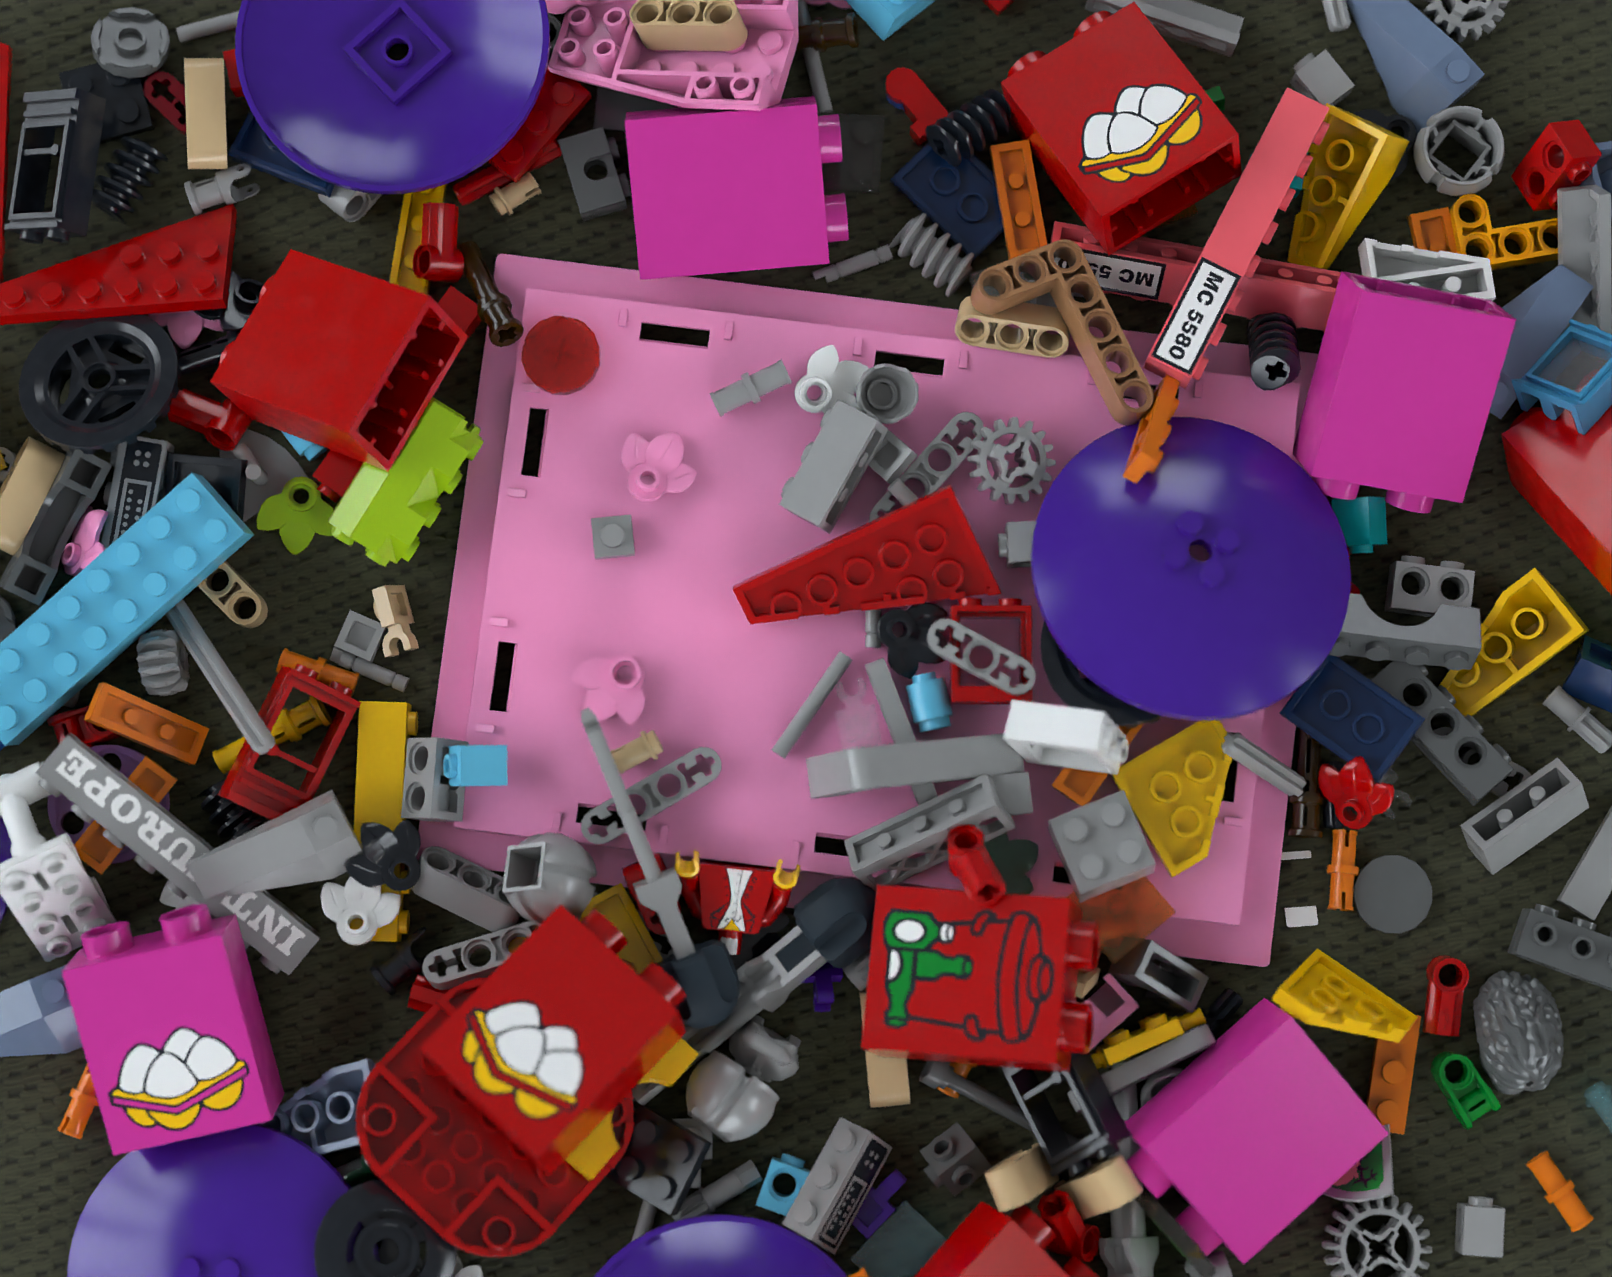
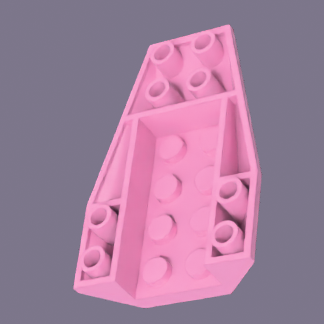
[548,0,799,111]

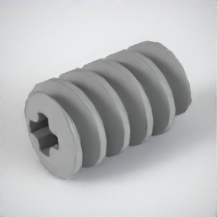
[889,212,974,298]

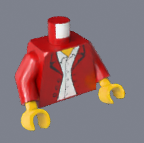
[675,850,800,955]

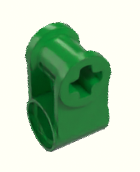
[1431,1051,1501,1130]

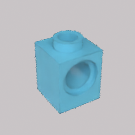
[443,745,508,786]
[756,1153,810,1216]

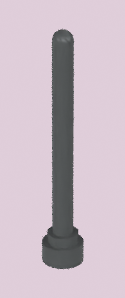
[919,1060,1081,1146]

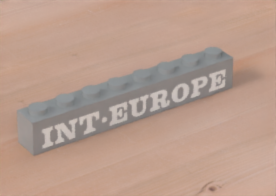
[36,733,320,976]

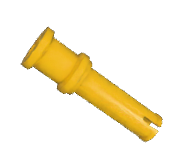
[212,696,332,774]

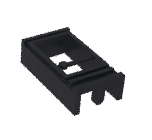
[4,88,106,244]
[1001,1052,1131,1177]

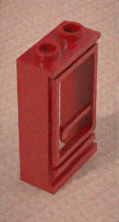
[218,663,361,820]

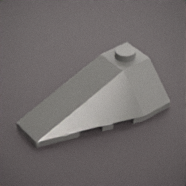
[186,790,364,900]

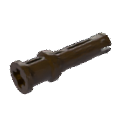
[796,12,859,53]
[459,241,524,347]
[1287,729,1325,838]

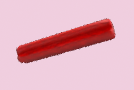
[453,139,562,205]

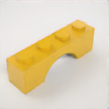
[565,1038,699,1180]

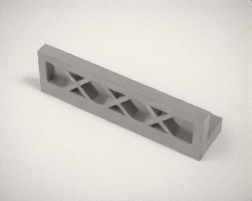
[1084,0,1244,57]
[1557,184,1612,336]
[844,773,1016,892]

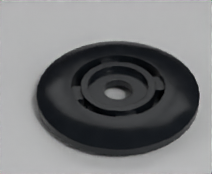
[314,1179,457,1277]

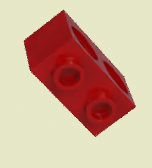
[1511,119,1602,211]

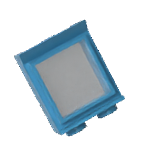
[1511,319,1612,435]

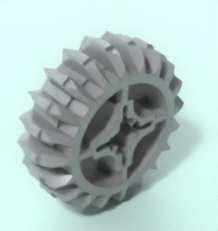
[1322,1195,1432,1277]

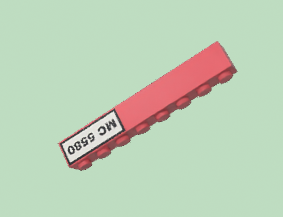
[1143,87,1330,389]
[1050,221,1341,332]

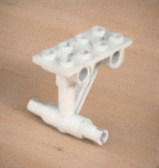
[0,761,117,962]

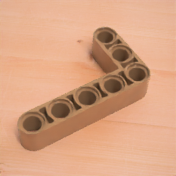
[970,239,1154,426]

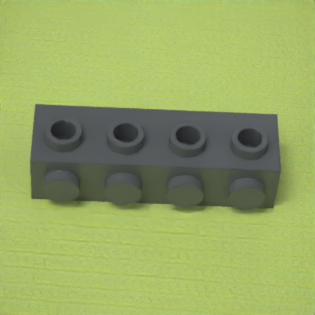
[1507,904,1612,991]

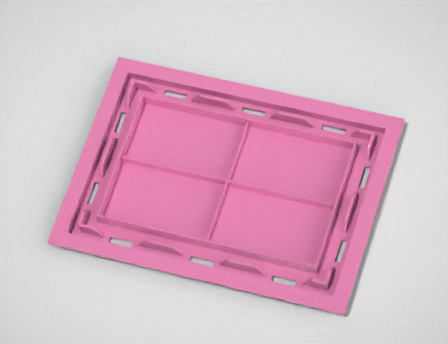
[416,254,1318,967]

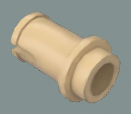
[489,171,541,216]
[611,730,664,774]

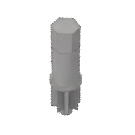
[672,1160,763,1221]

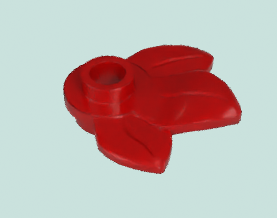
[1318,756,1394,829]

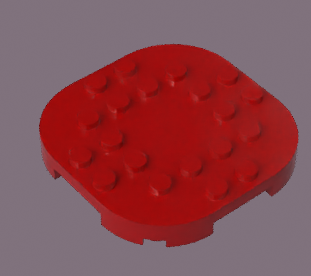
[355,977,634,1257]

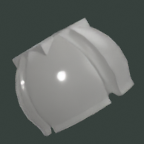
[1414,106,1505,196]
[502,833,597,924]
[686,1050,780,1142]

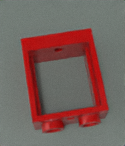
[949,598,1032,705]

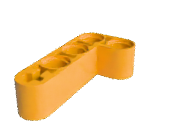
[1449,194,1558,270]

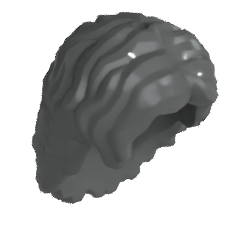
[1473,970,1564,1095]

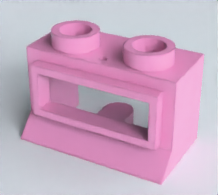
[1082,973,1139,1051]

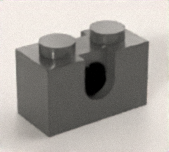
[558,127,632,222]
[1108,937,1209,1013]

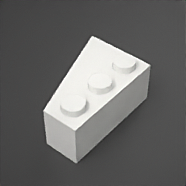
[1358,238,1496,301]

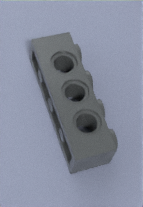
[1371,661,1513,806]

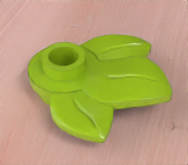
[257,476,334,555]

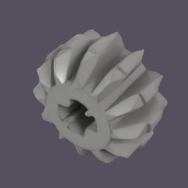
[136,629,190,696]

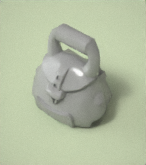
[728,1015,801,1082]

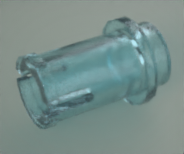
[1583,1081,1612,1134]

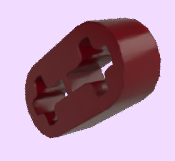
[144,71,187,135]

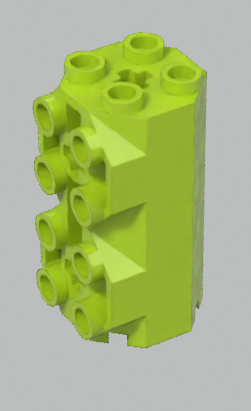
[328,397,484,567]

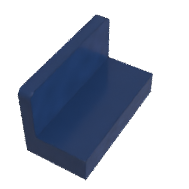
[1562,635,1612,713]

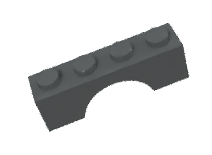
[0,449,112,606]
[1329,593,1482,670]

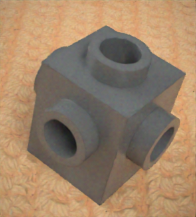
[919,1122,992,1197]

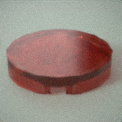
[521,316,601,395]

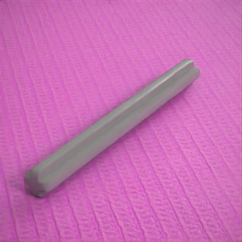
[165,599,275,755]

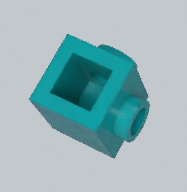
[1332,496,1387,554]

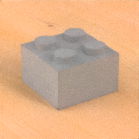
[1048,790,1156,903]

